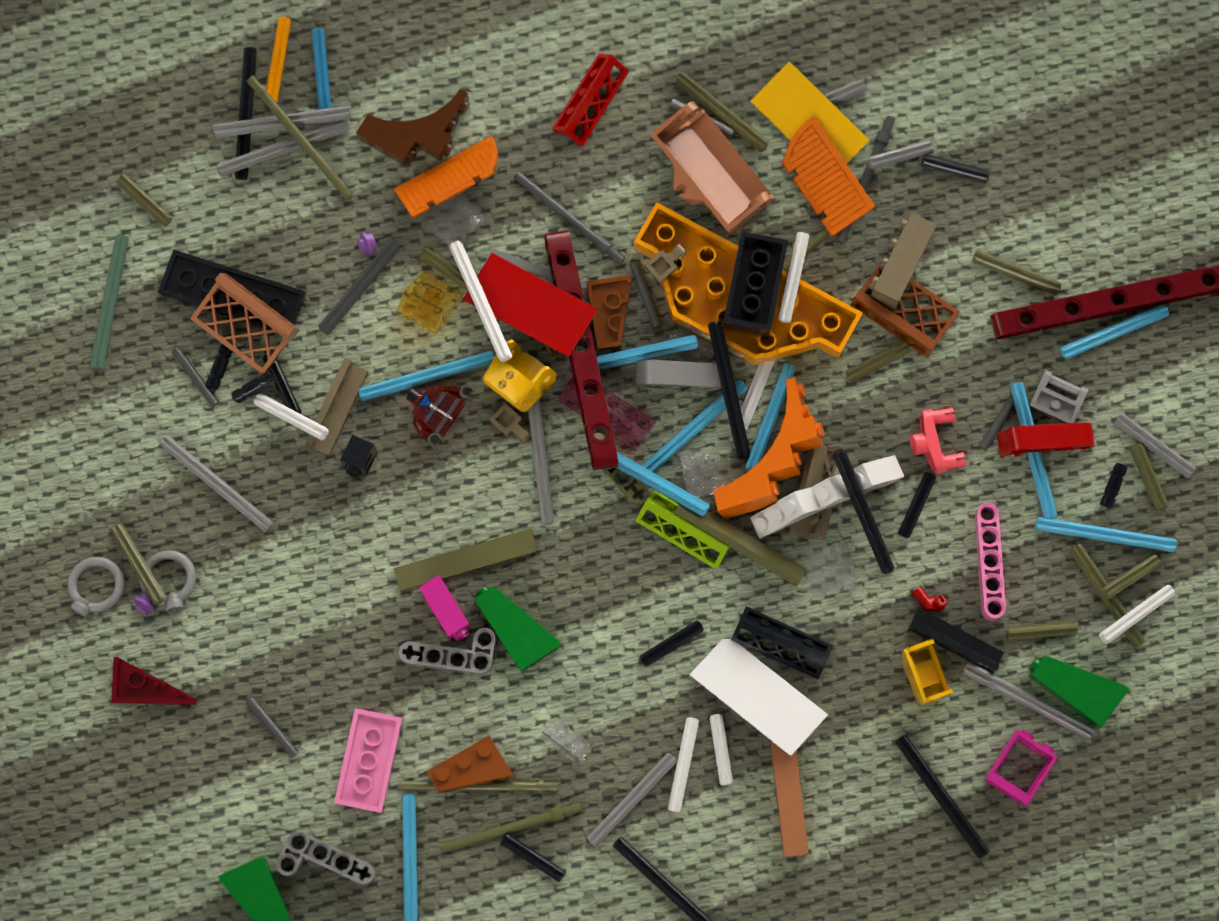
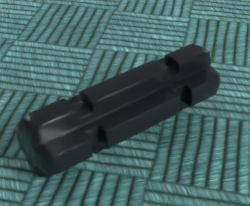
[206,344,233,390]
[231,372,275,403]
[1100,463,1128,509]

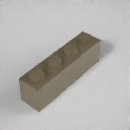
[869,213,937,310]

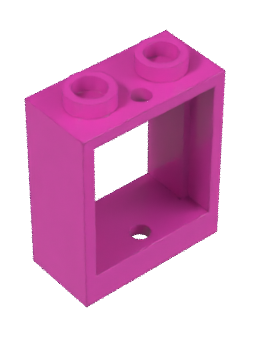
[418,575,471,643]
[983,730,1058,807]

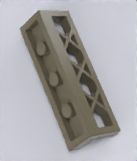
[305,358,368,456]
[789,445,846,540]

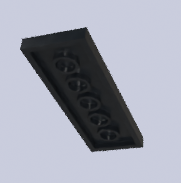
[158,249,307,330]

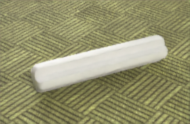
[710,714,733,786]

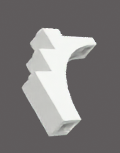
[750,455,904,539]

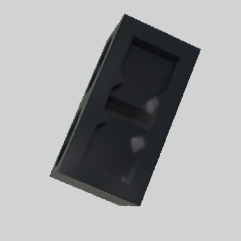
[340,434,378,479]

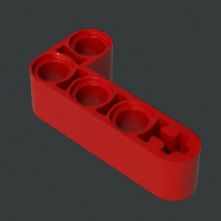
[997,422,1095,458]

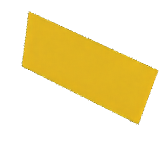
[751,61,870,164]

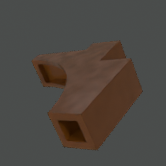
[356,89,470,166]

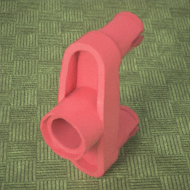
[910,407,966,474]

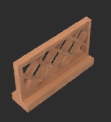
[190,273,300,374]

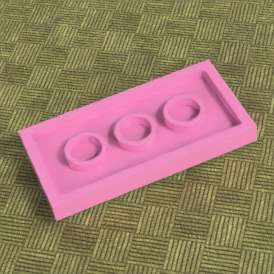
[334,708,403,813]

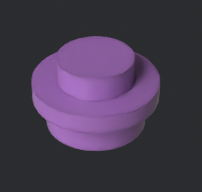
[357,232,377,256]
[134,593,156,615]

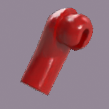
[912,586,947,612]

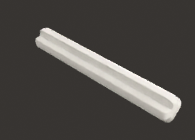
[778,232,809,323]
[741,360,775,431]
[254,393,329,440]
[1099,585,1175,644]
[668,717,699,813]

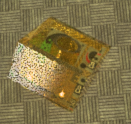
[396,271,464,335]

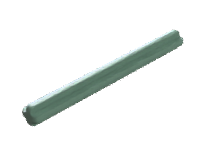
[90,234,129,370]

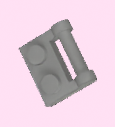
[1029,369,1089,424]

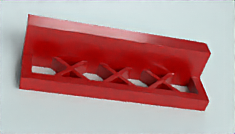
[552,53,629,147]

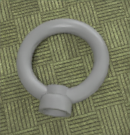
[140,550,196,613]
[67,557,125,618]

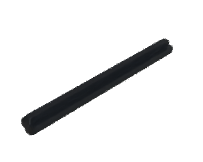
[235,47,257,181]
[708,321,750,460]
[832,448,895,574]
[895,735,989,859]
[613,837,713,921]

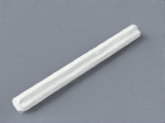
[449,241,512,362]

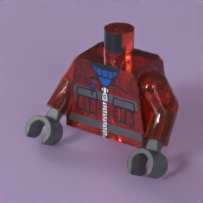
[406,384,477,451]

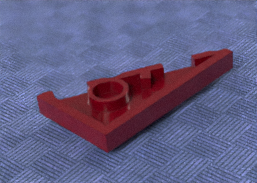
[111,657,197,705]

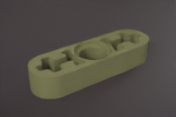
[602,468,649,506]

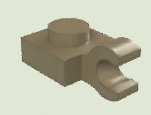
[644,244,686,284]
[489,403,530,444]

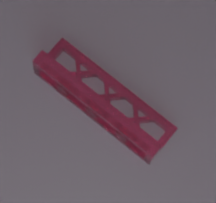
[558,377,656,451]

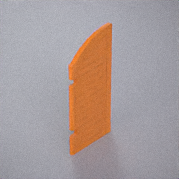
[781,116,876,237]
[394,136,498,218]

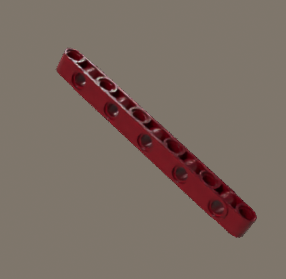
[544,230,618,471]
[990,265,1219,339]

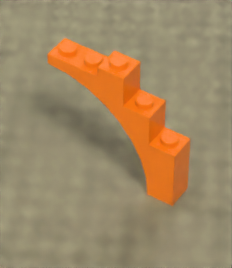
[713,377,825,519]

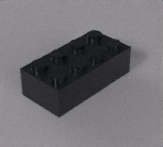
[723,231,788,337]

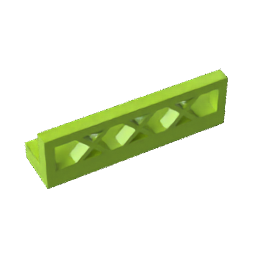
[635,490,730,570]

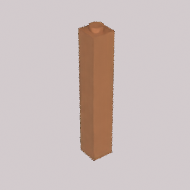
[769,739,809,858]

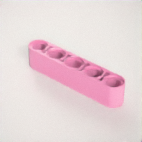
[975,503,1006,622]

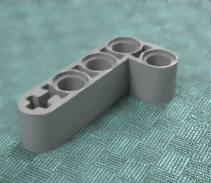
[636,360,732,389]
[399,628,496,675]
[276,831,377,885]

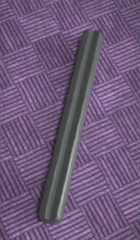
[318,240,399,335]

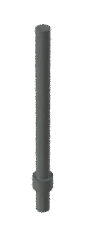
[836,116,896,244]
[514,171,626,265]

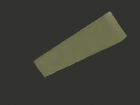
[674,504,807,586]
[394,529,538,592]

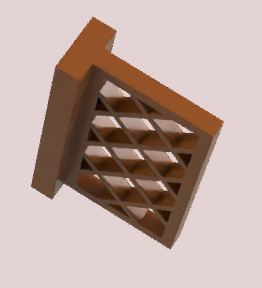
[850,260,960,358]

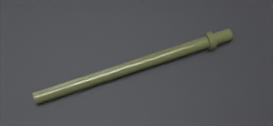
[246,75,353,200]
[398,779,558,794]

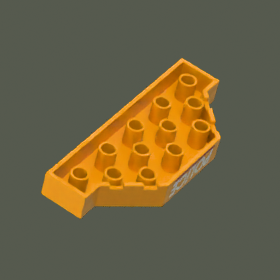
[634,202,863,366]

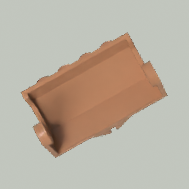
[650,101,775,234]

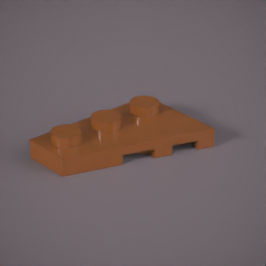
[426,736,514,794]

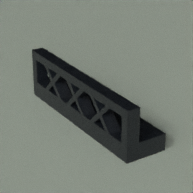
[731,606,833,679]
[907,608,1004,674]

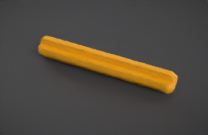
[266,17,291,103]

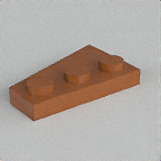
[586,274,632,351]

